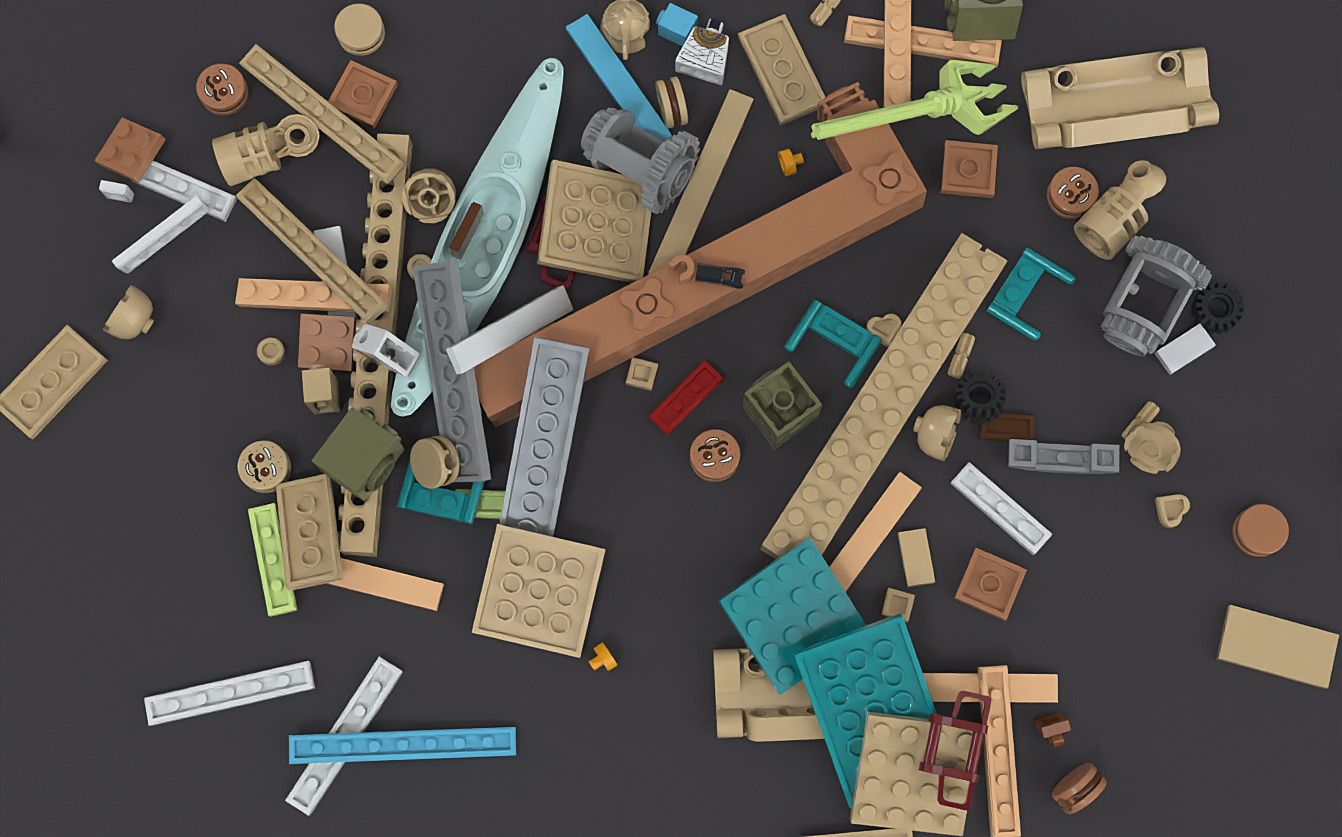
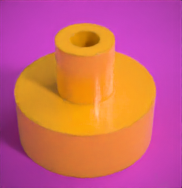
[778,148,804,177]
[588,642,617,671]

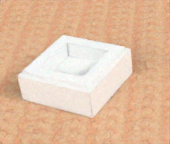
[99,180,134,203]

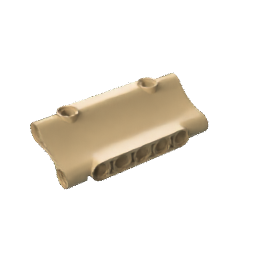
[1021,47,1219,150]
[713,647,824,742]

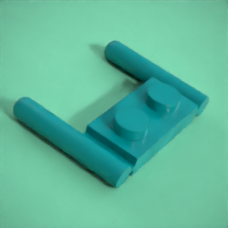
[986,247,1076,341]
[784,300,882,388]
[396,461,485,524]

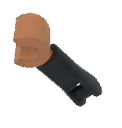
[669,254,745,289]

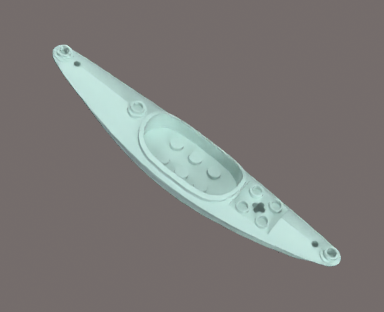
[391,58,563,417]

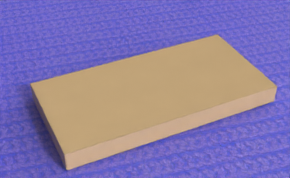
[738,14,825,126]
[0,325,108,440]
[276,474,343,591]
[1216,605,1339,689]

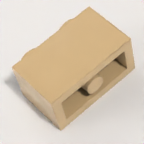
[302,365,341,415]

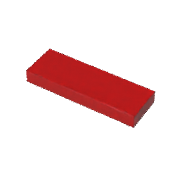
[648,360,724,436]

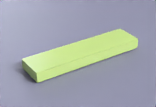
[248,503,297,617]

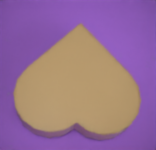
[866,314,901,347]
[1155,494,1190,528]

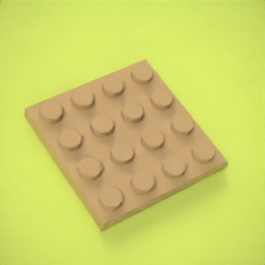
[537,160,651,283]
[472,524,606,658]
[850,711,973,836]

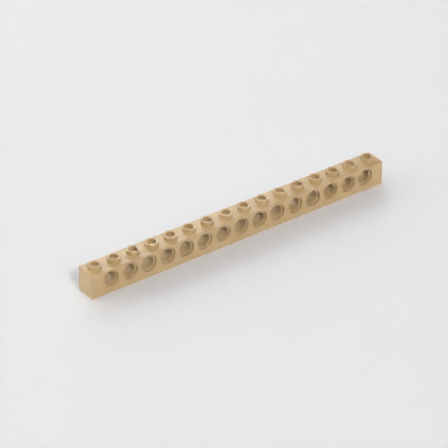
[338,134,413,557]

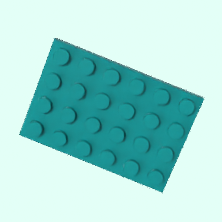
[793,613,937,808]

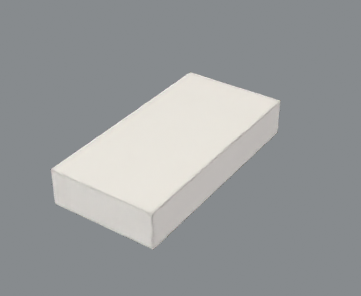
[1154,324,1216,375]

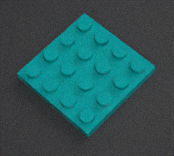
[717,538,866,695]

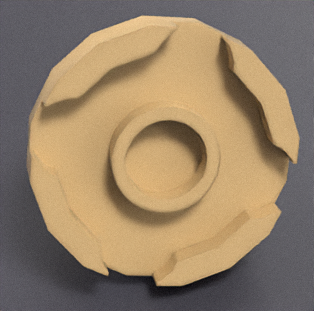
[1124,421,1181,474]

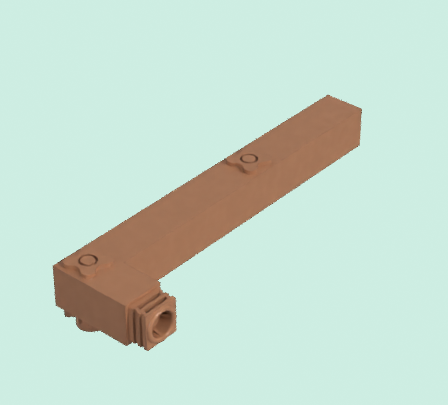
[474,82,927,428]

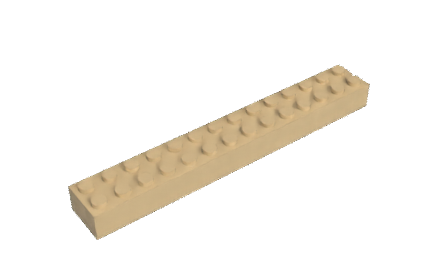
[760,233,1008,560]

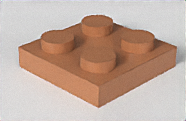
[328,60,398,129]
[94,118,166,183]
[940,140,998,198]
[298,314,356,371]
[954,548,1027,621]

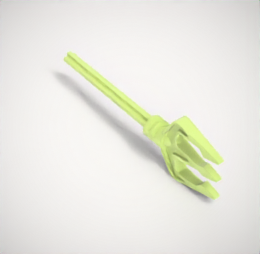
[811,60,1018,140]

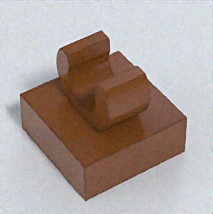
[1034,712,1071,748]

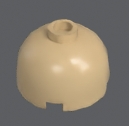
[402,168,456,223]
[103,285,155,340]
[913,405,961,461]

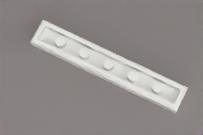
[446,285,573,374]
[285,657,403,816]
[144,661,315,726]

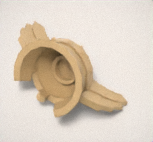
[600,0,650,60]

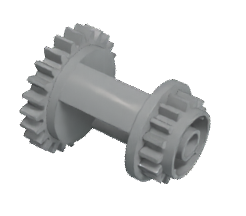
[581,107,700,214]
[1101,235,1212,357]

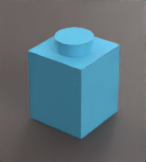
[656,3,698,46]

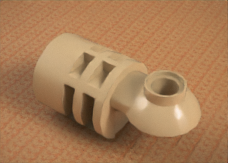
[212,114,319,186]
[1074,160,1166,260]

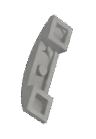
[1008,439,1119,474]

